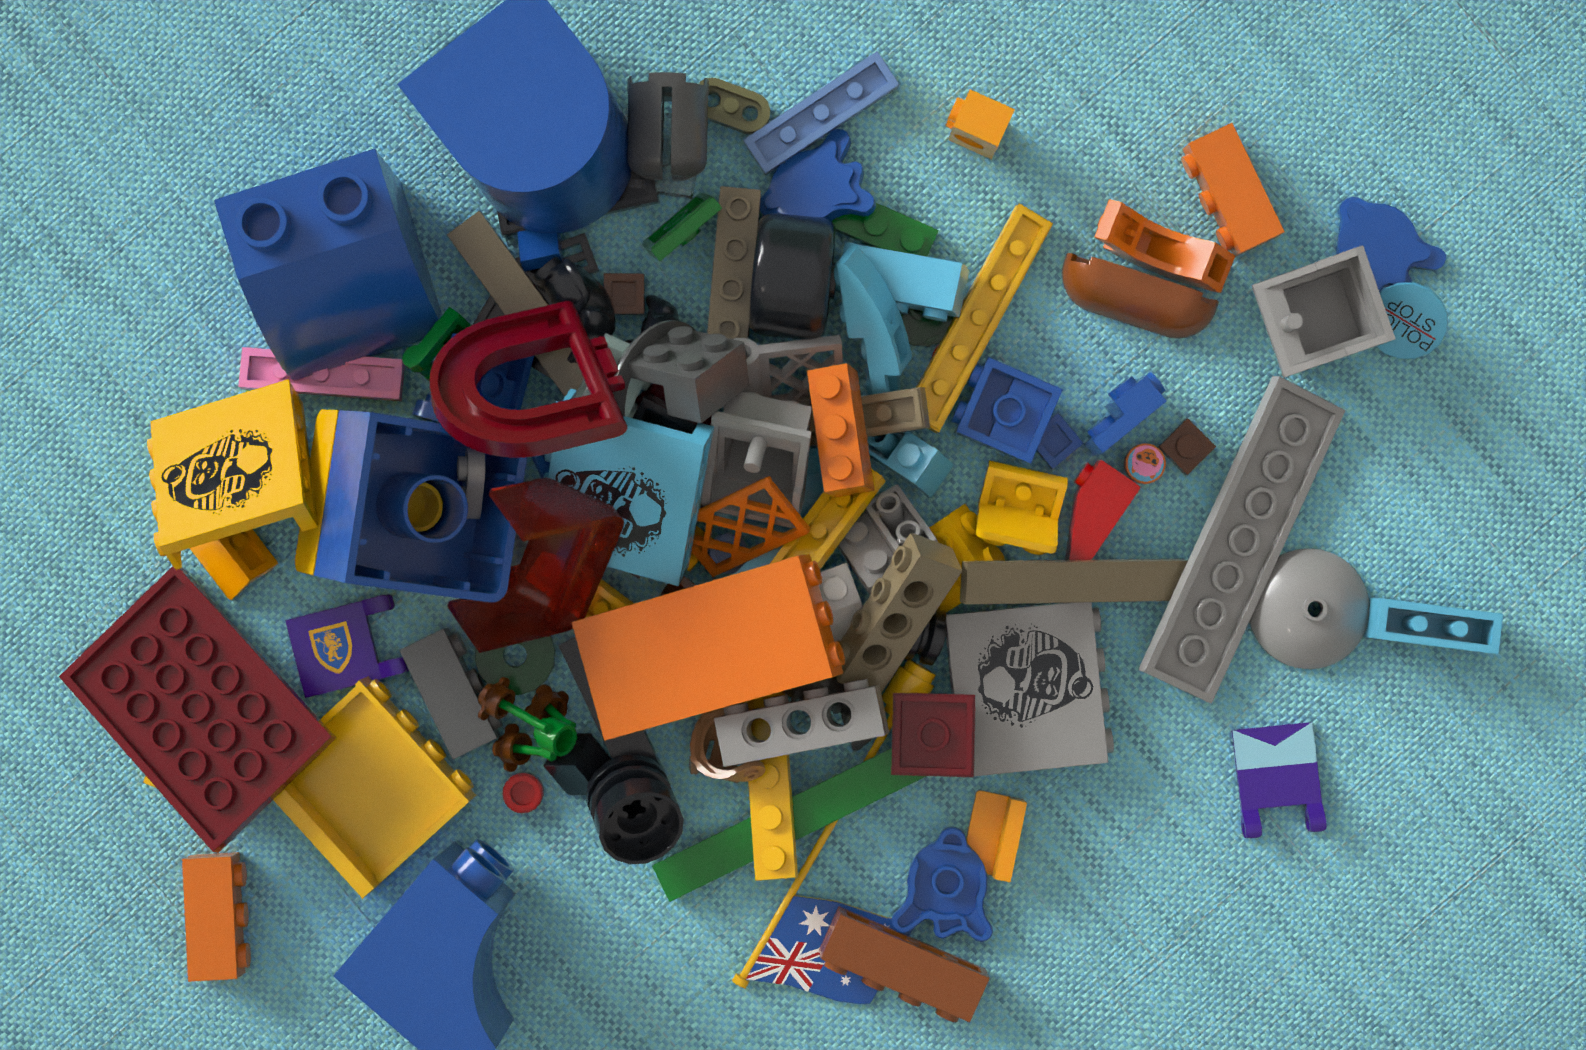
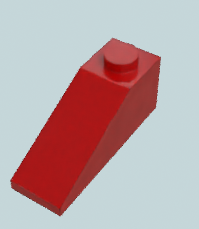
[1065,460,1141,560]

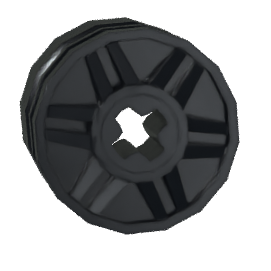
[586,754,684,864]

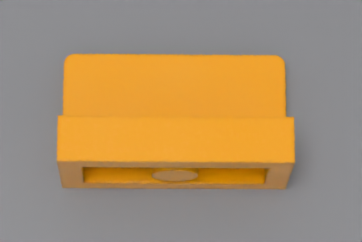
[190,529,278,600]
[966,790,1027,882]

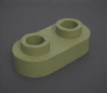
[698,78,770,135]

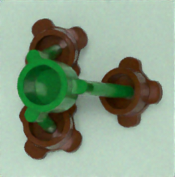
[478,677,577,772]

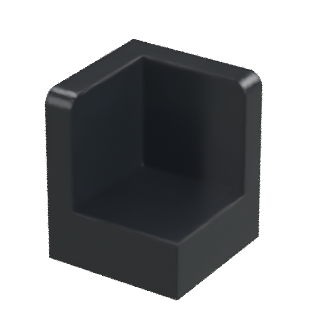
[543,733,612,795]

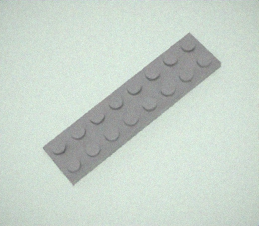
[1138,376,1346,704]

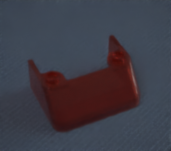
[447,478,624,653]

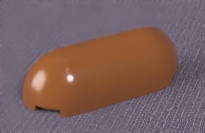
[1062,253,1219,338]

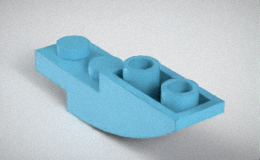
[834,246,912,395]

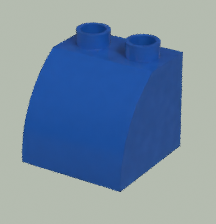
[214,148,442,381]

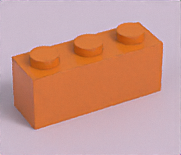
[1181,123,1285,257]
[807,363,875,498]
[182,852,251,982]

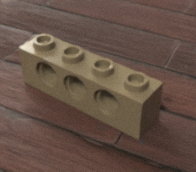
[707,186,761,339]
[836,533,962,693]

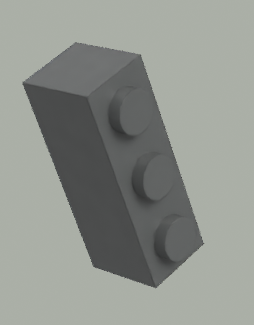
[399,628,503,759]

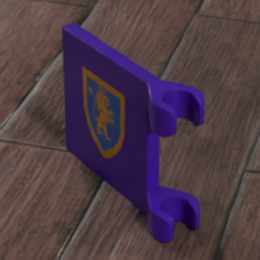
[285,594,409,698]

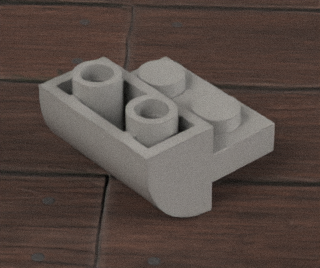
[837,484,938,594]

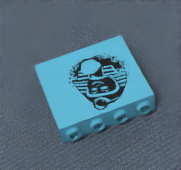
[535,389,714,586]

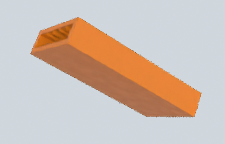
[571,554,845,741]

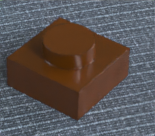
[604,273,645,315]
[1158,418,1216,476]

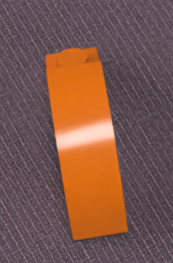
[1094,199,1235,293]

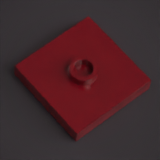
[891,693,976,777]

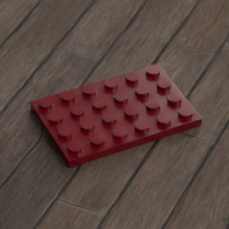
[59,566,336,853]

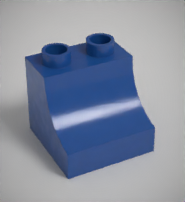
[333,839,516,1050]

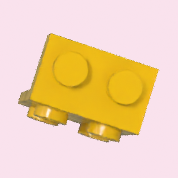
[976,460,1068,555]
[929,503,1005,612]

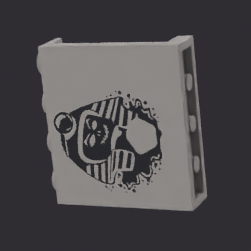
[946,602,1114,778]

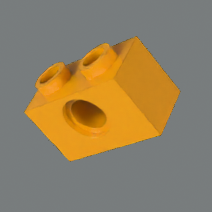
[945,89,1015,160]

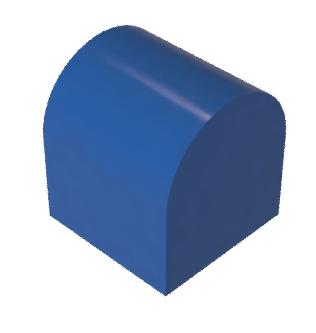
[397,0,631,233]

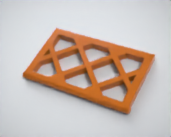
[691,476,811,577]

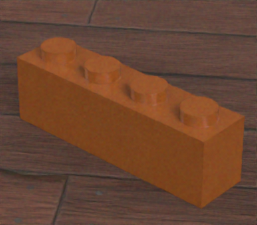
[819,906,990,1022]

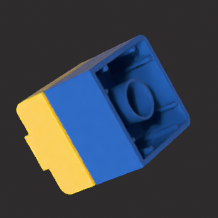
[295,409,527,602]

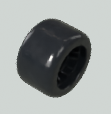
[749,213,836,339]

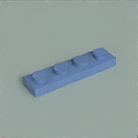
[743,51,900,176]

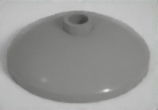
[1249,549,1370,669]

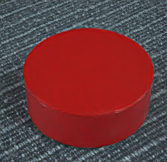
[502,772,544,813]

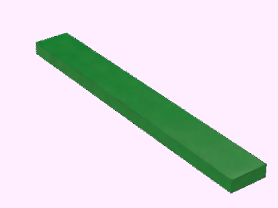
[652,748,926,902]

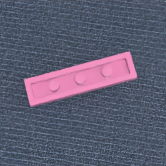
[238,347,405,401]

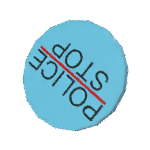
[1377,282,1448,359]

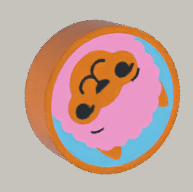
[1124,443,1166,484]

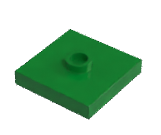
[642,193,722,261]

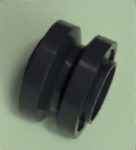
[904,609,947,666]

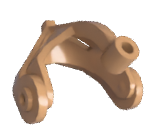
[689,702,766,783]

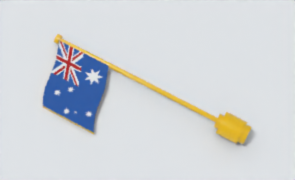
[732,660,936,1004]

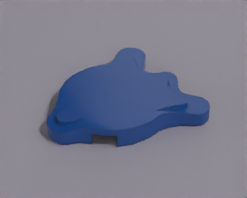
[760,129,876,221]
[1335,197,1446,292]
[891,826,993,942]

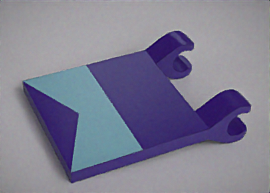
[1231,722,1327,839]

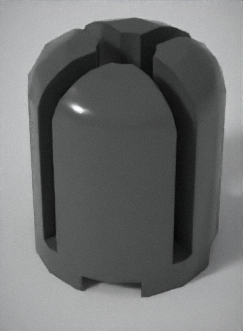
[627,72,709,181]

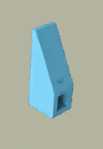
[867,431,954,498]

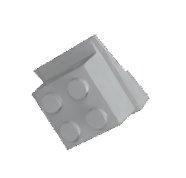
[1252,245,1395,378]
[701,392,812,528]

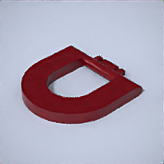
[430,301,627,458]

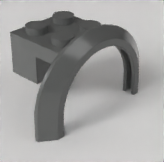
[613,320,750,423]

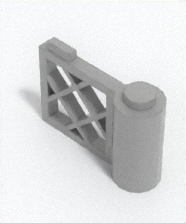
[724,335,843,409]

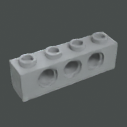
[714,679,889,767]

